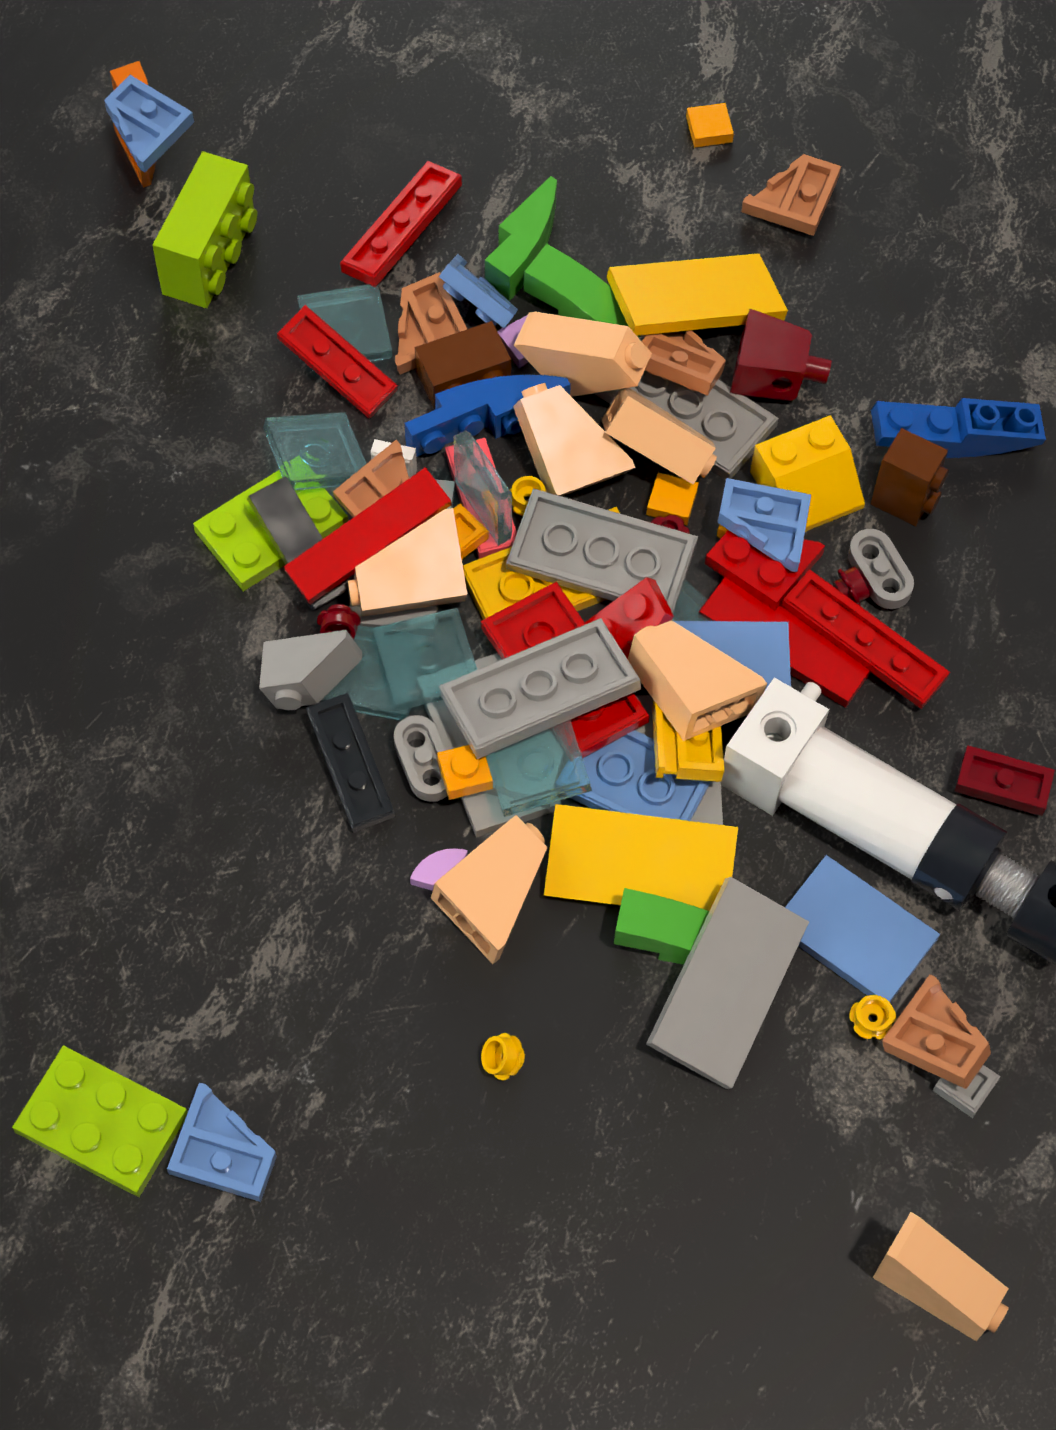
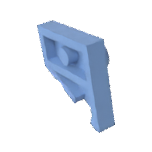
[104,75,194,172]
[439,254,518,328]
[718,478,811,572]
[167,1083,277,1202]

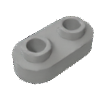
[848,529,914,609]
[394,715,448,802]

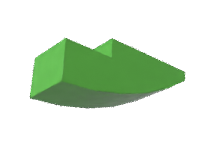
[485,176,557,301]
[524,243,641,338]
[614,888,709,965]

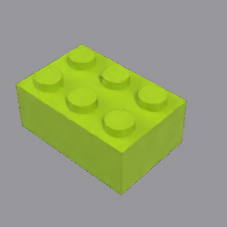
[152,151,257,308]

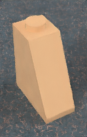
[514,312,652,397]
[513,383,635,496]
[601,388,717,485]
[348,508,467,617]
[627,620,767,741]
[431,815,547,964]
[873,1212,1009,1342]

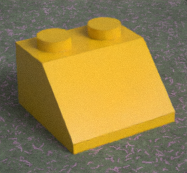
[750,415,865,532]

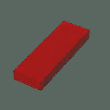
[277,305,398,419]

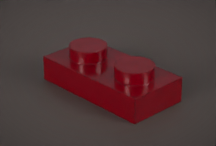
[954,745,1055,816]

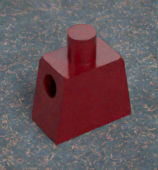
[730,309,832,401]

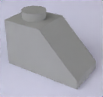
[259,630,363,710]

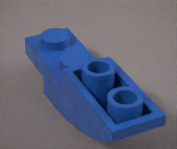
[405,375,571,457]
[871,398,1046,458]

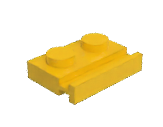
[652,701,724,782]

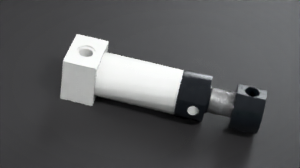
[721,677,1056,965]

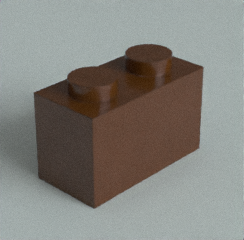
[415,321,511,409]
[870,428,949,527]

